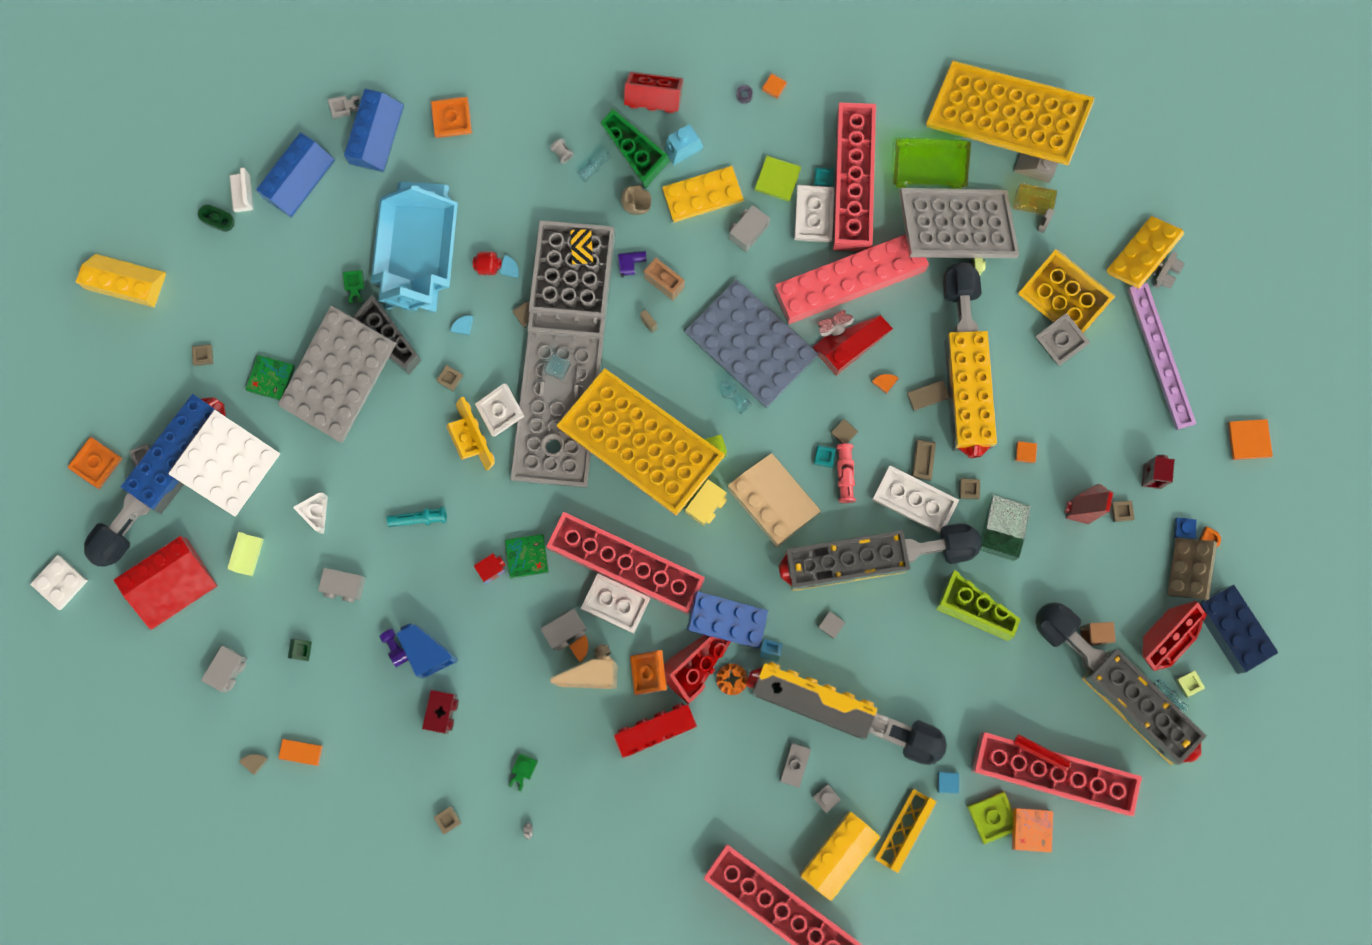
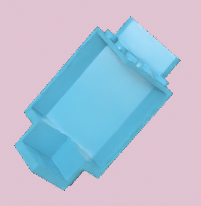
[370,182,458,312]

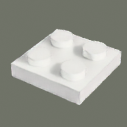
[475,384,524,436]
[30,555,88,610]

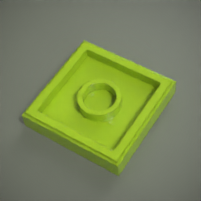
[755,156,801,202]
[967,791,1013,845]

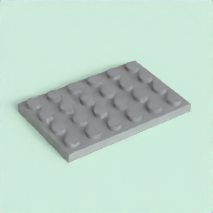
[899,188,1019,258]
[278,306,396,443]

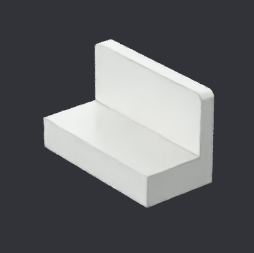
[230,168,254,212]

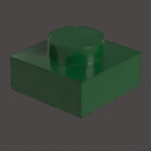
[288,639,312,661]

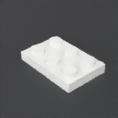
[795,185,835,242]
[581,573,651,634]

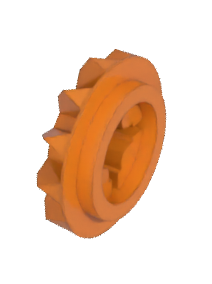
[716,664,748,695]

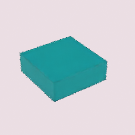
[814,167,834,187]
[814,445,836,468]

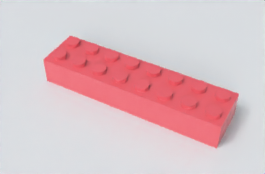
[833,103,876,252]
[774,234,929,325]
[546,512,705,615]
[971,732,1142,817]
[703,844,861,945]

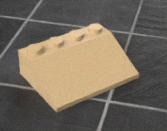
[728,453,821,547]
[551,656,618,689]

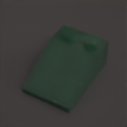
[980,495,1030,561]

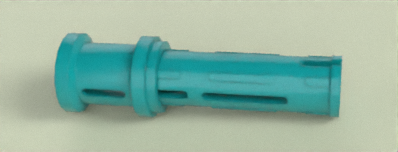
[387,506,447,528]

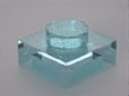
[545,355,571,381]

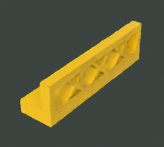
[875,789,937,873]

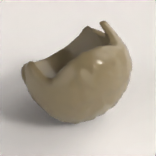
[621,185,652,215]

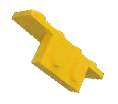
[446,397,494,471]

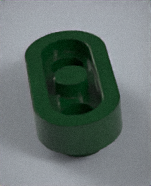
[198,205,235,232]

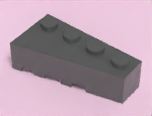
[353,295,421,374]

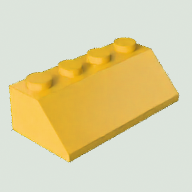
[75,254,167,307]
[799,811,880,901]

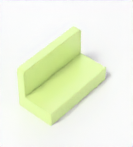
[227,532,264,576]

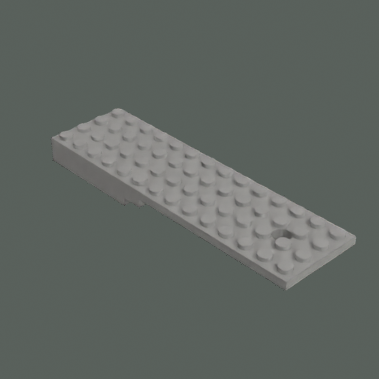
[511,220,615,488]

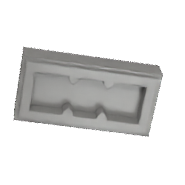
[780,743,811,788]

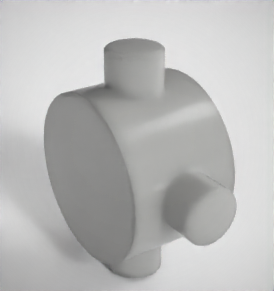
[524,822,533,839]

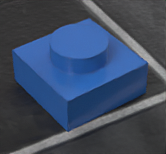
[1174,517,1197,539]

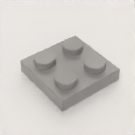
[1036,313,1090,366]

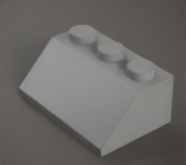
[1014,153,1058,183]

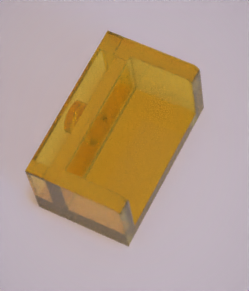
[1013,183,1057,215]

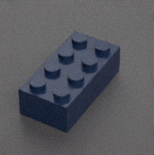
[1199,584,1279,674]

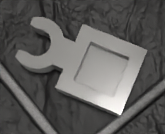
[328,96,360,119]

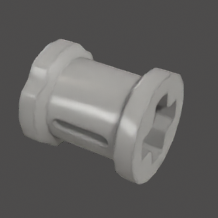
[550,139,574,164]

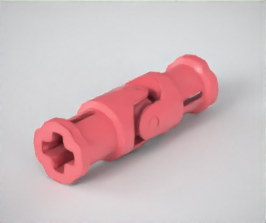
[836,444,856,503]

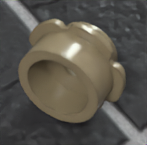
[593,644,611,659]

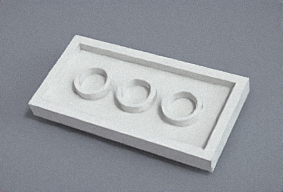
[872,466,959,534]

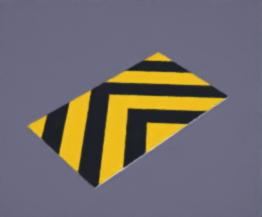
[571,229,593,264]

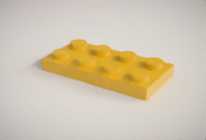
[662,166,743,223]
[1107,216,1184,289]

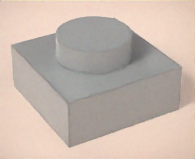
[813,784,841,813]

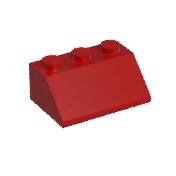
[624,72,684,113]

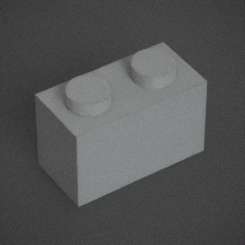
[729,205,770,252]
[318,568,366,603]
[541,609,587,651]
[201,646,248,693]

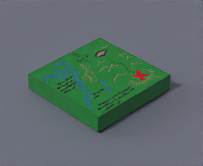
[246,355,295,401]
[505,534,549,579]

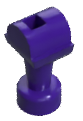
[379,629,409,668]

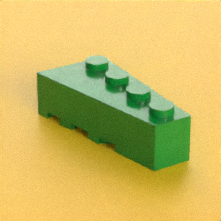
[601,109,670,189]

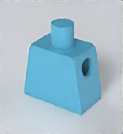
[664,124,703,165]

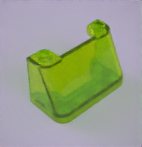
[892,137,971,189]

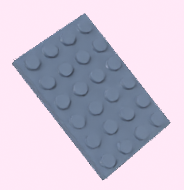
[685,279,818,409]

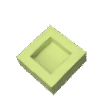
[971,258,986,275]
[1176,671,1205,698]

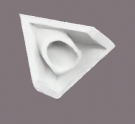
[293,493,328,534]

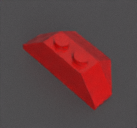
[1143,601,1207,671]

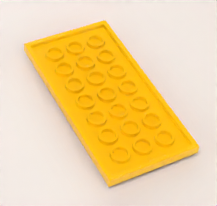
[926,61,1095,166]
[557,368,725,516]

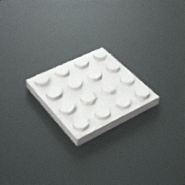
[168,410,280,517]

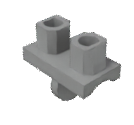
[1152,252,1185,289]

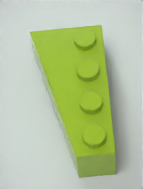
[936,570,1021,642]

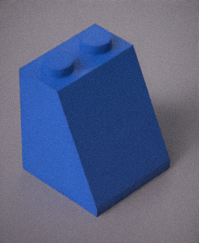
[396,623,458,679]

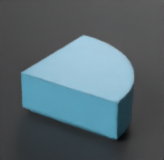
[500,255,519,278]
[450,316,473,335]

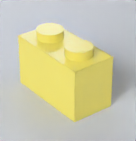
[685,480,727,526]

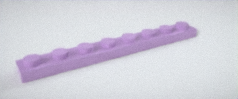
[1128,283,1196,430]

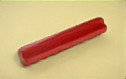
[1013,735,1071,771]

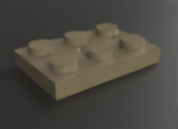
[1167,538,1217,600]

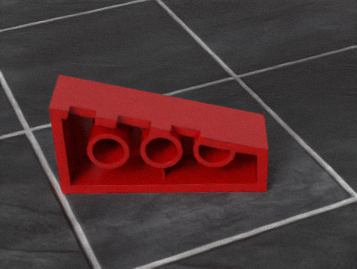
[613,702,697,758]

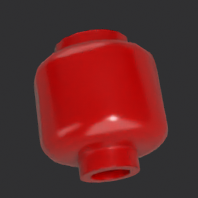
[473,251,502,276]

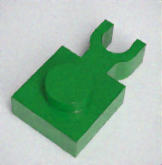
[343,270,365,304]
[509,753,538,792]

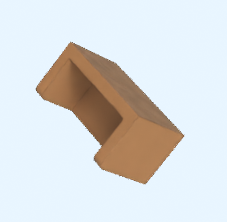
[644,258,685,301]
[1080,622,1116,646]

